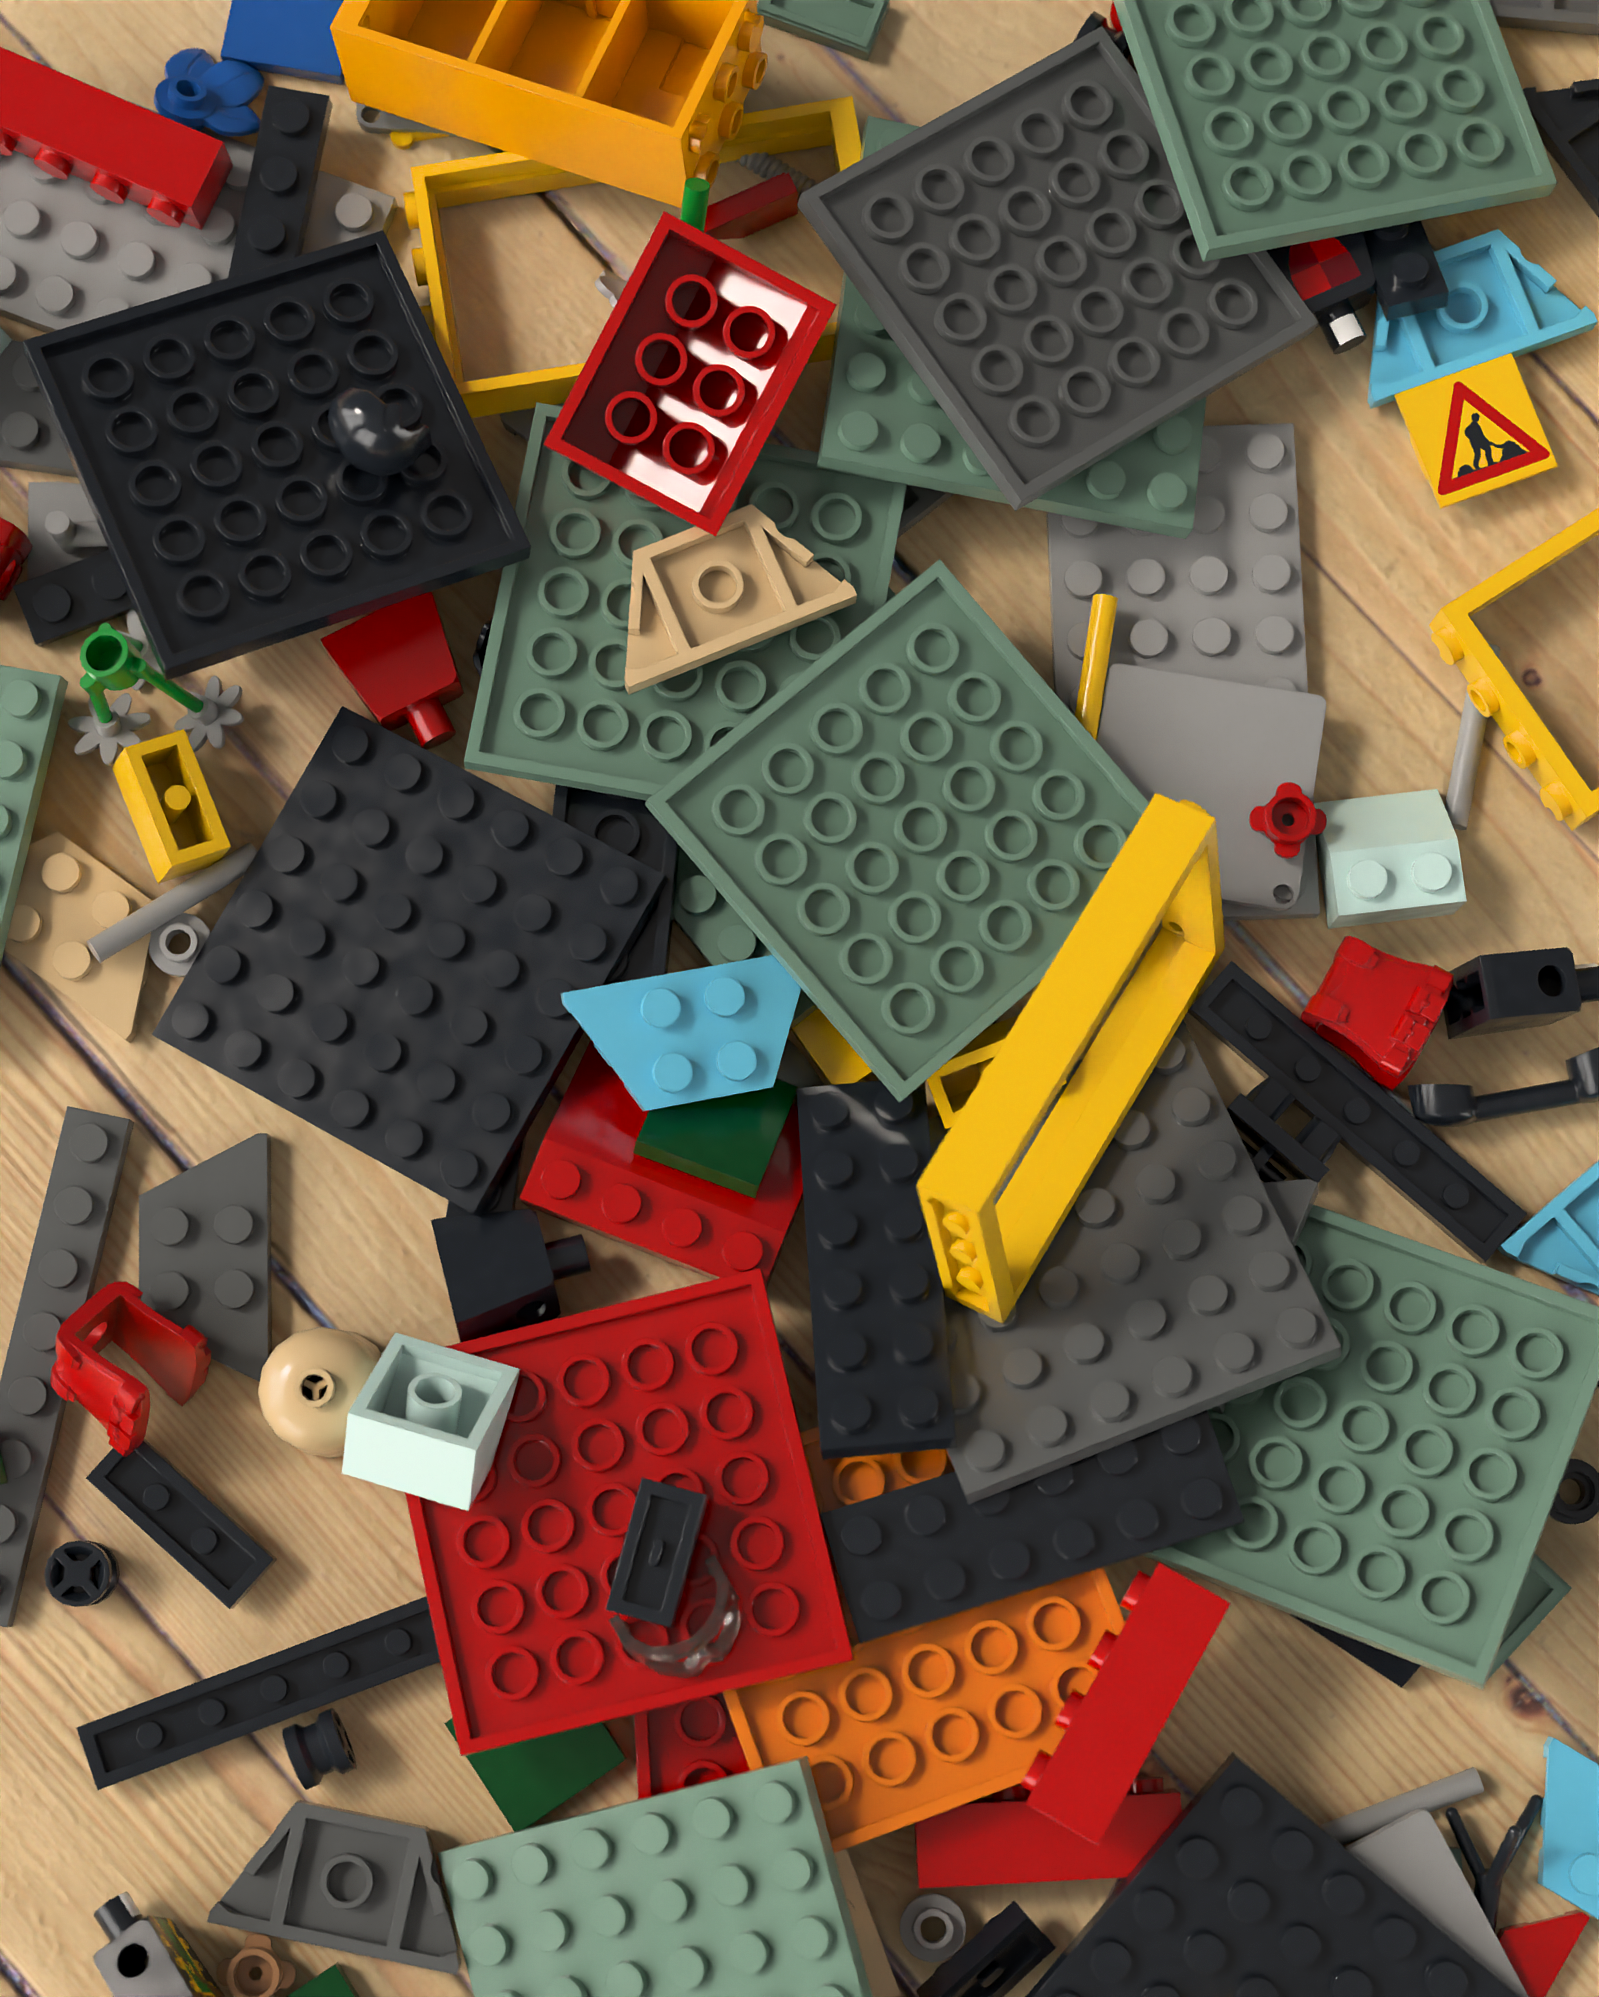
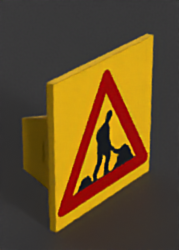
[1394,353,1558,509]

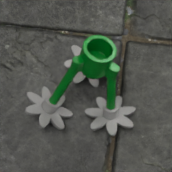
[68,609,244,766]

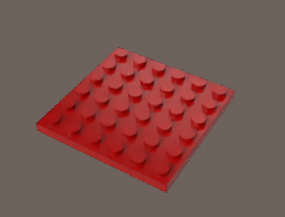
[405,1268,855,1756]

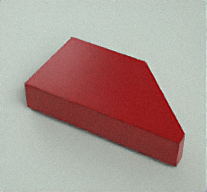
[704,172,798,240]
[1496,1910,1590,1997]

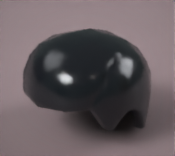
[328,386,432,476]

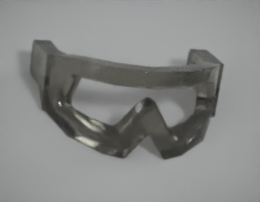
[609,1554,740,1678]

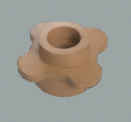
[216,1933,297,1997]

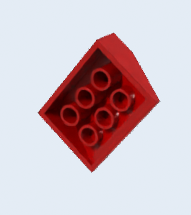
[543,211,837,537]
[519,1040,804,1288]

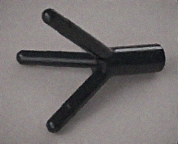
[1445,1795,1543,1933]

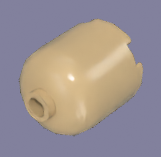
[258,1327,382,1458]

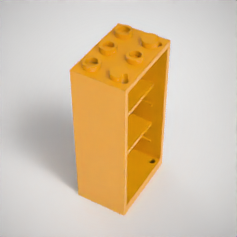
[330,0,768,208]

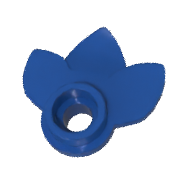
[154,48,265,137]

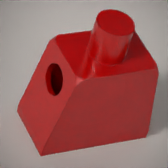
[320,592,464,749]

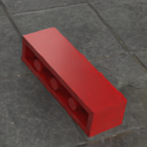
[0,47,233,230]
[1020,1562,1231,1846]
[914,1777,1182,1888]

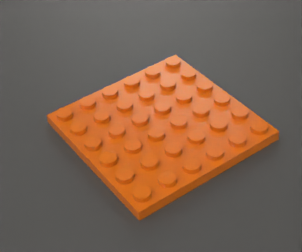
[723,1426,1165,1853]

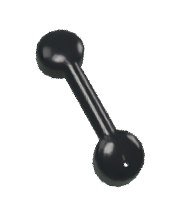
[1407,1047,1599,1127]

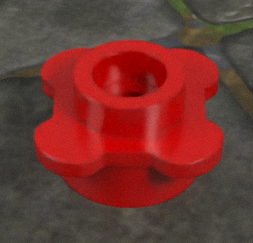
[1249,782,1327,859]

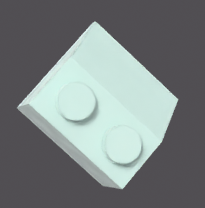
[1314,789,1467,929]
[342,1333,520,1511]

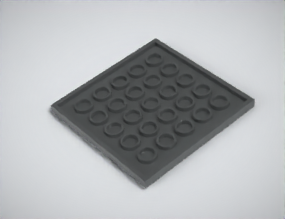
[797,26,1319,511]
[929,1020,1341,1504]

